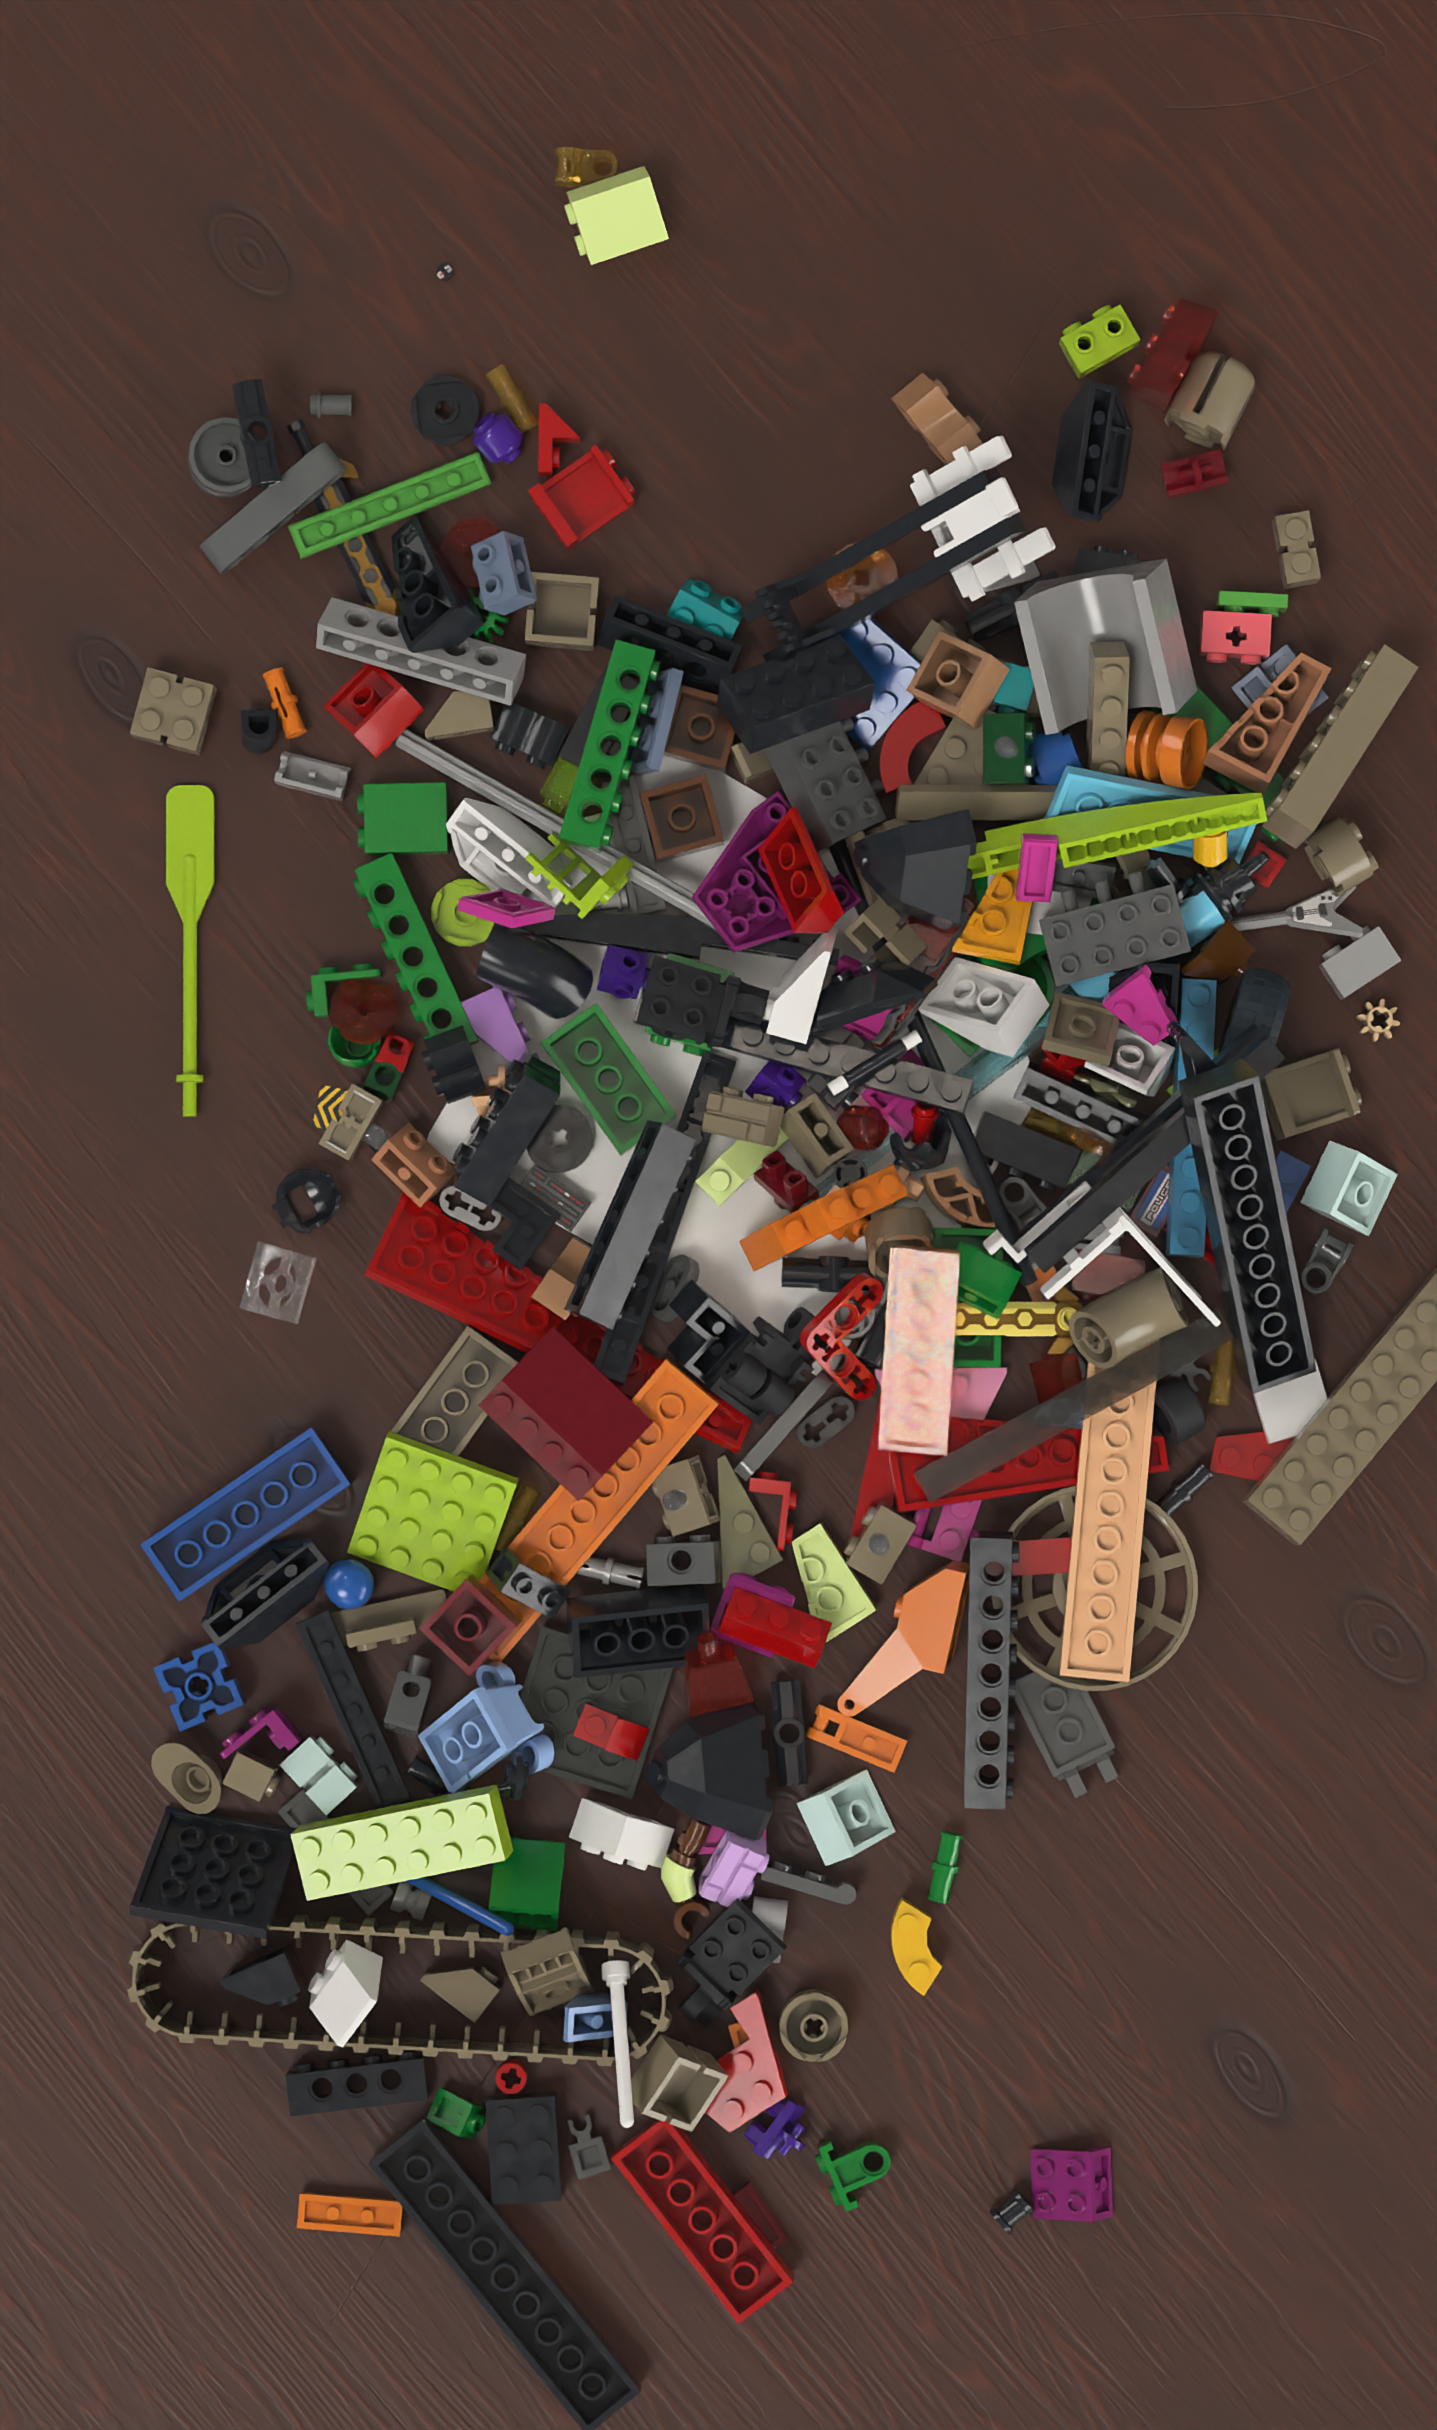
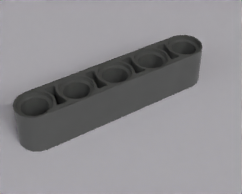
[199,442,347,575]

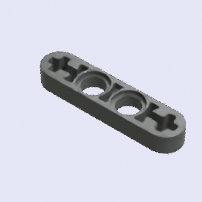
[733,1370,834,1481]

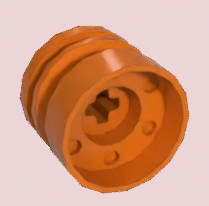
[1125,710,1208,790]

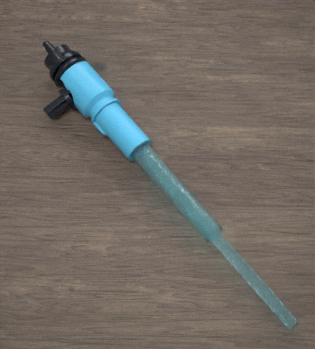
[806,852,1269,1205]

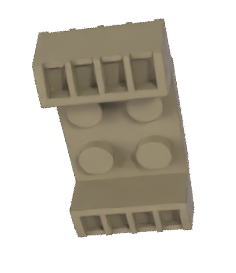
[501,1927,596,2016]

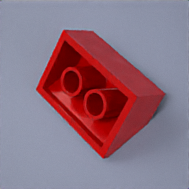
[758,808,844,933]

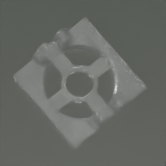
[239,1242,317,1324]

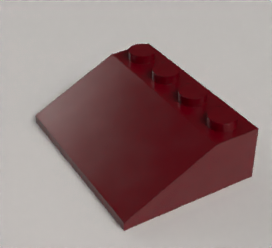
[478,1326,654,1501]

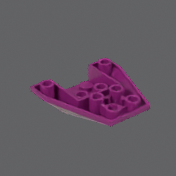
[692,791,862,953]

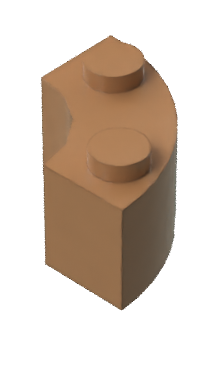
[891,373,983,465]
[921,1167,1001,1229]
[531,1236,592,1320]

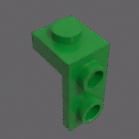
[306,964,381,1019]

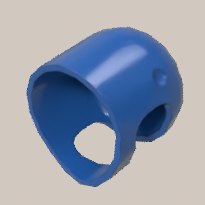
[323,1558,374,1610]

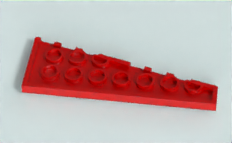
[881,1410,1169,1513]

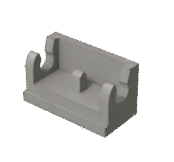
[274,751,351,802]

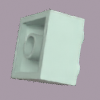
[1300,1141,1398,1236]
[797,1769,896,1866]

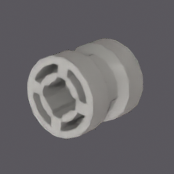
[390,1881,432,1921]

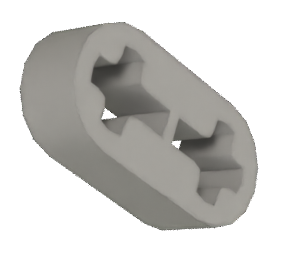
[439,1186,502,1231]

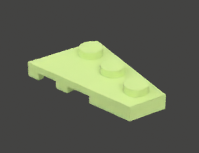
[792,1522,878,1643]

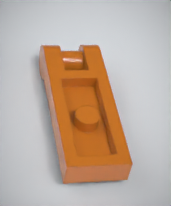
[805,1704,907,1773]

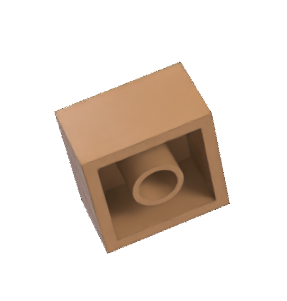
[906,631,1010,730]

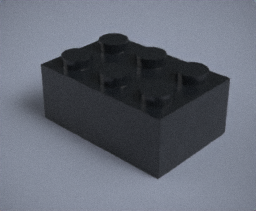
[486,2092,562,2205]

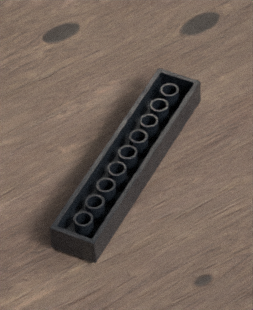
[1178,1059,1316,1394]
[368,2116,642,2430]

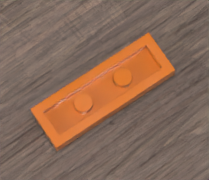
[297,2192,403,2237]

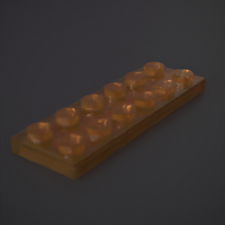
[878,1244,961,1456]

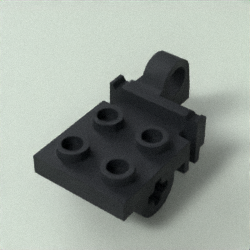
[636,955,770,1048]
[706,1307,828,1425]
[676,1898,787,2028]

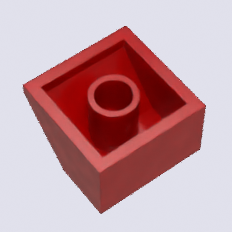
[322,663,424,758]

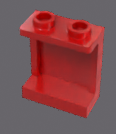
[528,444,636,551]

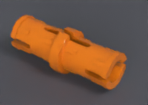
[262,667,307,739]

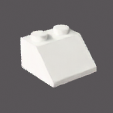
[1084,1022,1176,1097]
[308,1939,383,2048]

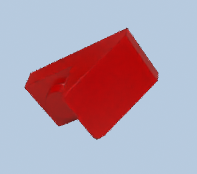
[538,403,581,477]
[573,1703,650,1761]

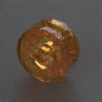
[826,543,898,610]

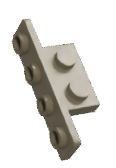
[330,1589,447,1652]

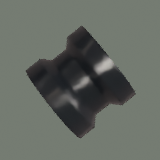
[833,1157,868,1188]

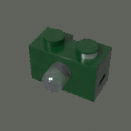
[983,713,1036,785]

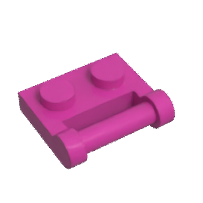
[907,1500,982,1561]

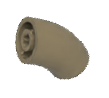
[1069,1267,1189,1369]

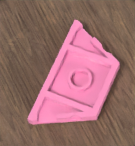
[874,1368,1007,1420]

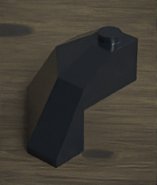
[853,809,977,930]
[644,1695,773,1840]

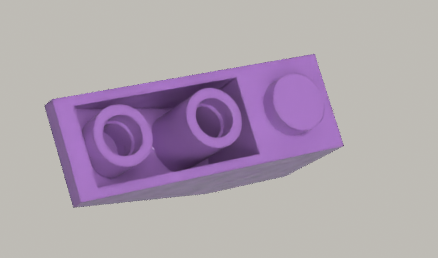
[461,987,540,1063]

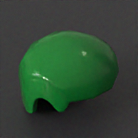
[327,1017,382,1069]

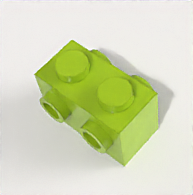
[1059,304,1140,379]

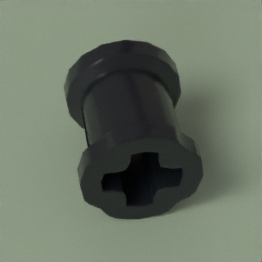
[989,2189,1035,2235]

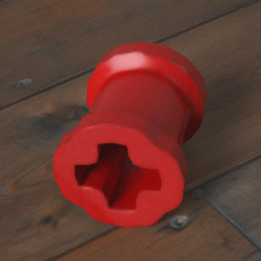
[496,2059,528,2094]

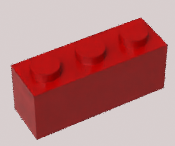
[718,1587,832,1668]

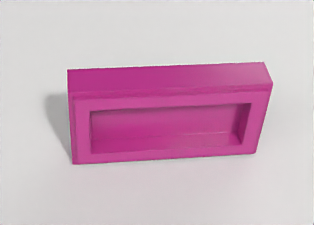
[1015,833,1058,902]

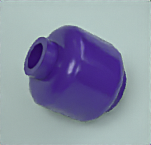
[473,412,523,464]

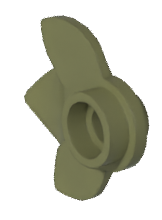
[1074,1073,1137,1108]

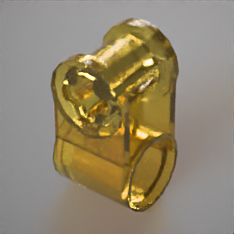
[553,147,620,187]

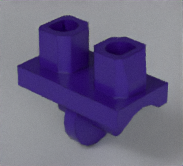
[744,2099,806,2160]

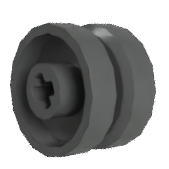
[188,417,261,499]

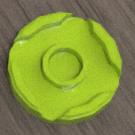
[431,879,494,947]

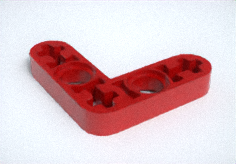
[800,1273,884,1401]

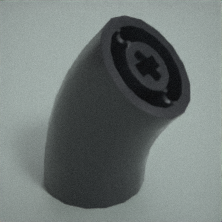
[476,923,593,1019]

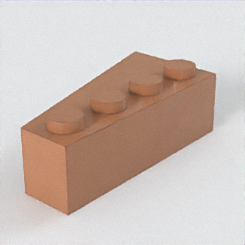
[1202,652,1332,796]

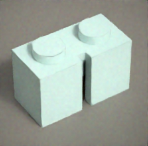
[280,1735,359,1816]

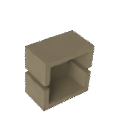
[525,572,600,651]
[130,667,217,756]
[631,2034,729,2132]

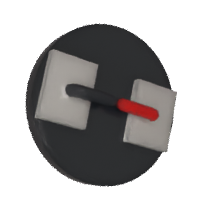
[436,264,453,281]

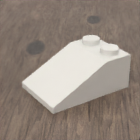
[763,924,839,1044]
[918,957,1049,1057]

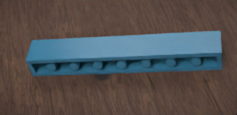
[1165,978,1217,1258]

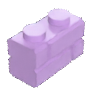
[698,1830,769,1907]

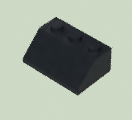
[220,1944,308,2007]

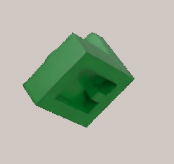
[426,2087,486,2139]

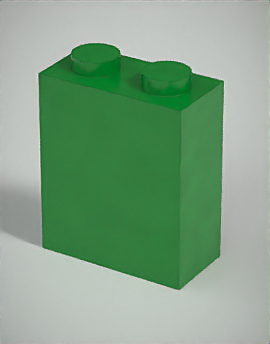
[357,783,449,856]
[489,1837,565,1931]

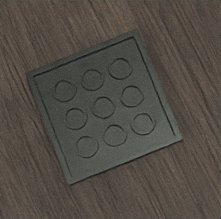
[504,1626,674,1799]

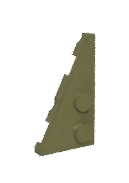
[717,1455,783,1589]

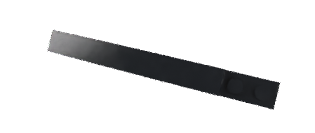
[521,914,840,966]
[594,1051,736,1385]

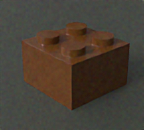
[663,685,736,773]
[640,775,724,863]

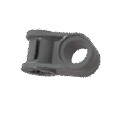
[998,1177,1046,1232]
[1298,1227,1354,1295]

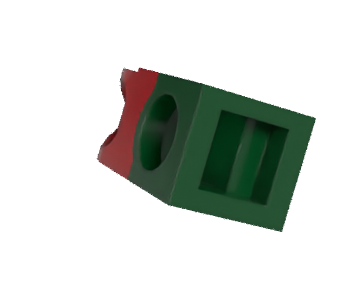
[363,1031,416,1103]

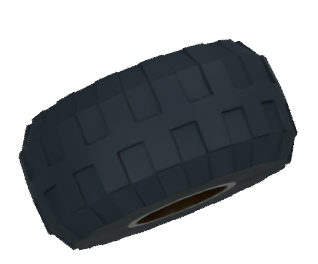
[1219,968,1291,1054]

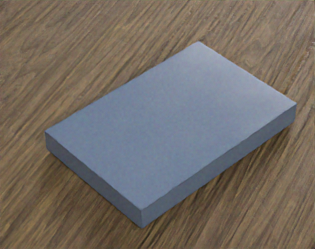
[629,668,684,775]

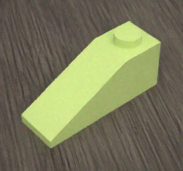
[695,1126,788,1207]

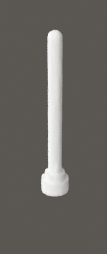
[601,1960,634,2128]

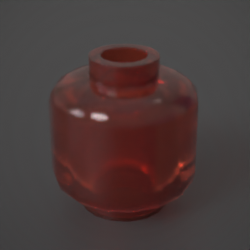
[837,1105,889,1151]

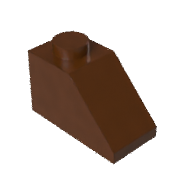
[1180,920,1256,983]

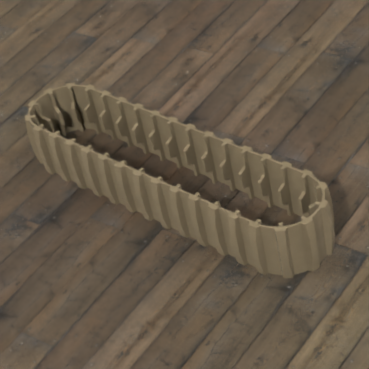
[127,1914,674,2067]

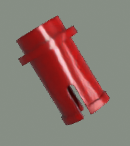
[911,1102,939,1145]

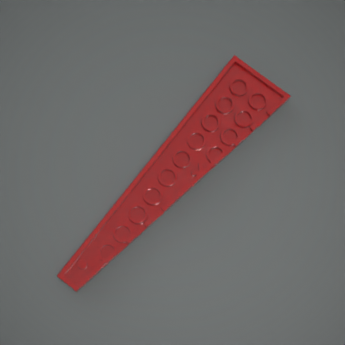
[364,1192,753,1453]

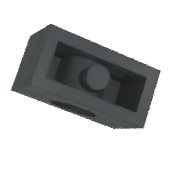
[646,1534,722,1586]

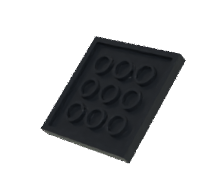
[130,1806,296,1939]

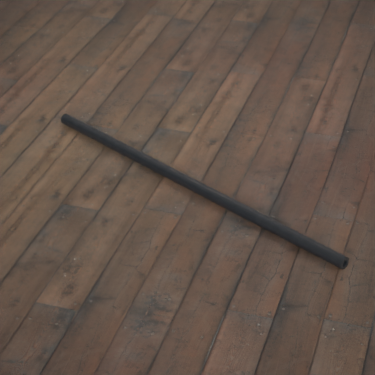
[829,841,1038,1287]

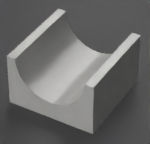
[1014,558,1197,735]

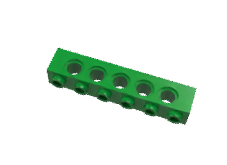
[559,640,661,853]
[352,853,479,1046]

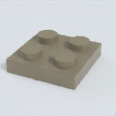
[1042,991,1120,1066]

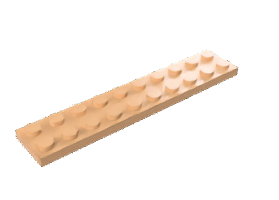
[1059,1339,1160,1683]

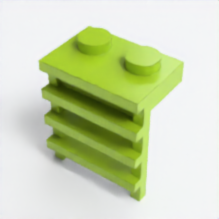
[525,832,634,919]

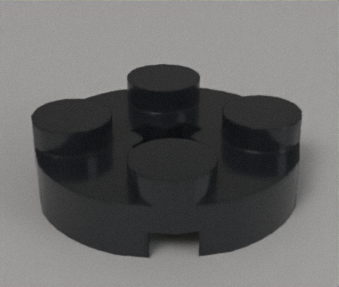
[411,376,480,446]
[527,1105,593,1173]

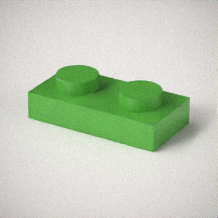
[1216,591,1288,618]

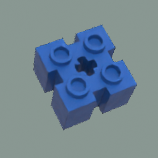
[153,1642,247,1732]

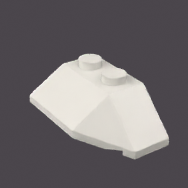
[446,798,573,908]

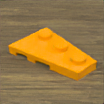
[952,869,1032,965]

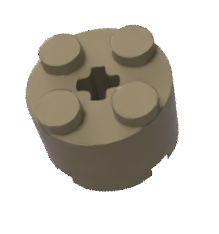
[1304,817,1379,897]
[864,1207,937,1286]
[779,1989,848,2062]

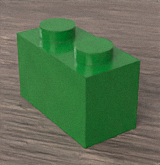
[936,1241,1022,1320]

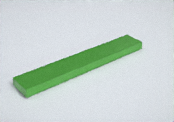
[288,452,491,559]

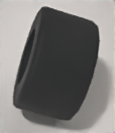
[1153,1377,1206,1444]

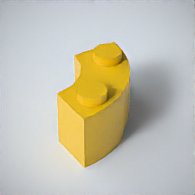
[891,1897,942,1996]

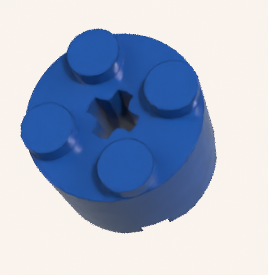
[1029,727,1085,785]

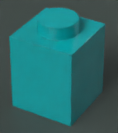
[992,662,1034,714]

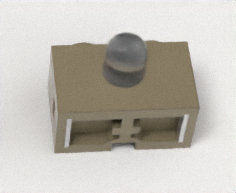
[318,1084,389,1162]
[651,1455,720,1537]
[843,1501,917,1585]

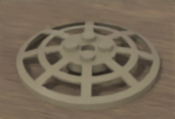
[991,1486,1198,1691]

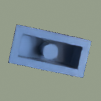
[563,1992,628,2042]

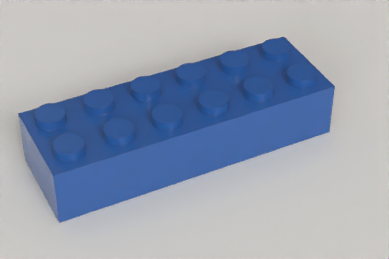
[140,1427,353,1602]

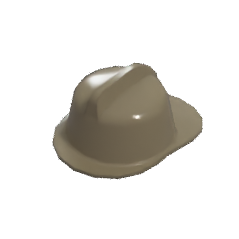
[151,1742,223,1814]

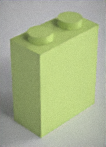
[564,166,669,265]

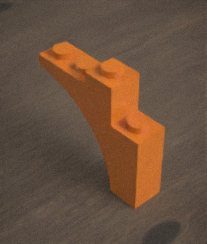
[739,1164,909,1272]

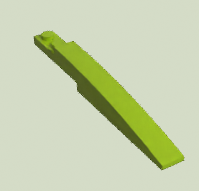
[967,793,1267,879]

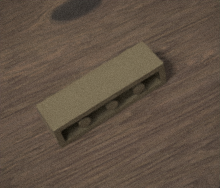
[1085,641,1130,777]

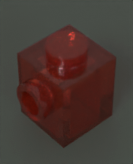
[1029,1352,1085,1404]

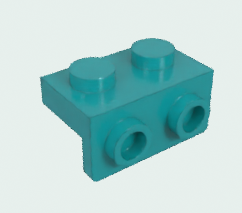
[667,578,745,641]

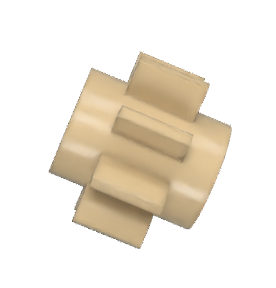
[1356,999,1400,1042]

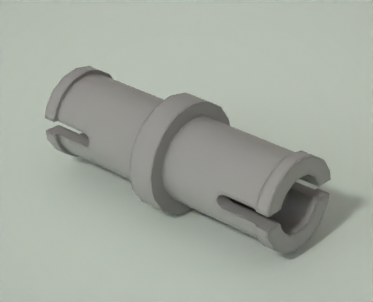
[575,1556,645,1590]

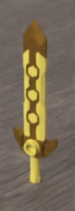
[889,1286,1083,1354]

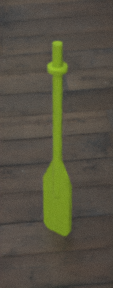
[166,785,215,1117]

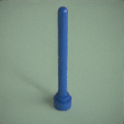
[407,1877,514,1936]

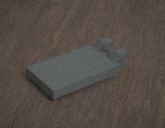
[1014,1671,1119,1798]

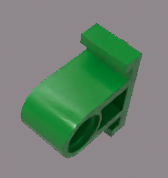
[815,2139,891,2212]

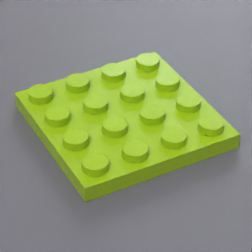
[347,1431,519,1592]

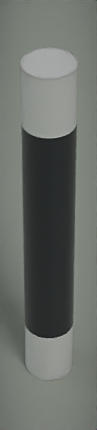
[827,1030,922,1096]

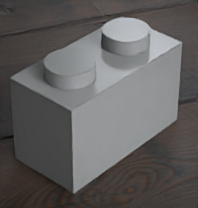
[1318,925,1402,1000]

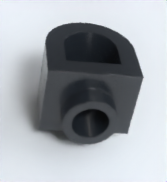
[241,708,276,754]

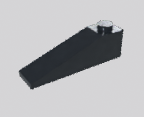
[391,515,484,653]

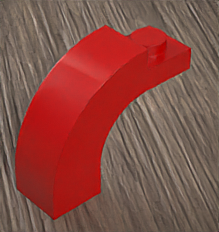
[879,702,946,821]

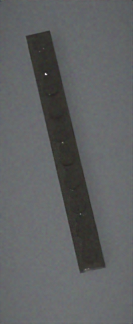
[913,1308,1234,1503]

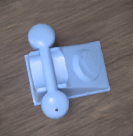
[418,1661,555,1793]

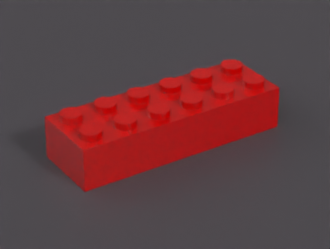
[611,2119,795,2324]

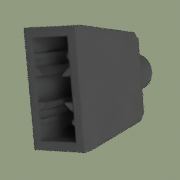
[383,1655,432,1739]

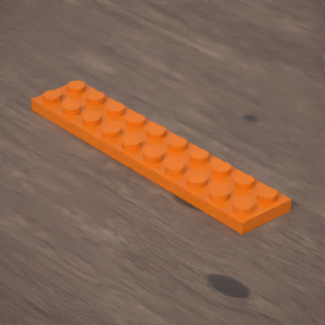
[479,1359,720,1662]

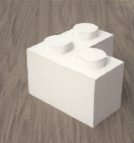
[569,1798,674,1870]

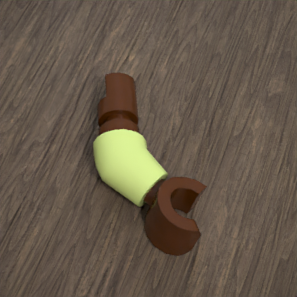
[661,1819,712,1939]

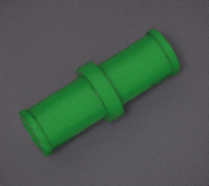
[927,1831,963,1904]

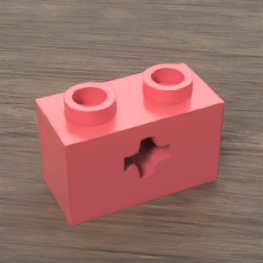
[1198,611,1272,665]

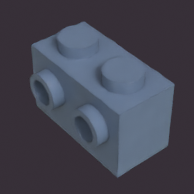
[471,531,537,616]

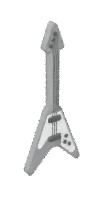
[1224,886,1363,938]

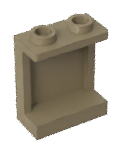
[1260,1048,1362,1141]

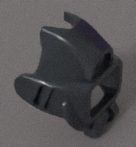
[890,1111,952,1172]
[271,1169,342,1234]

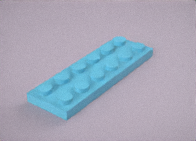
[1044,765,1257,864]

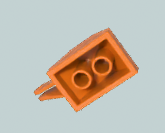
[837,1560,970,1717]

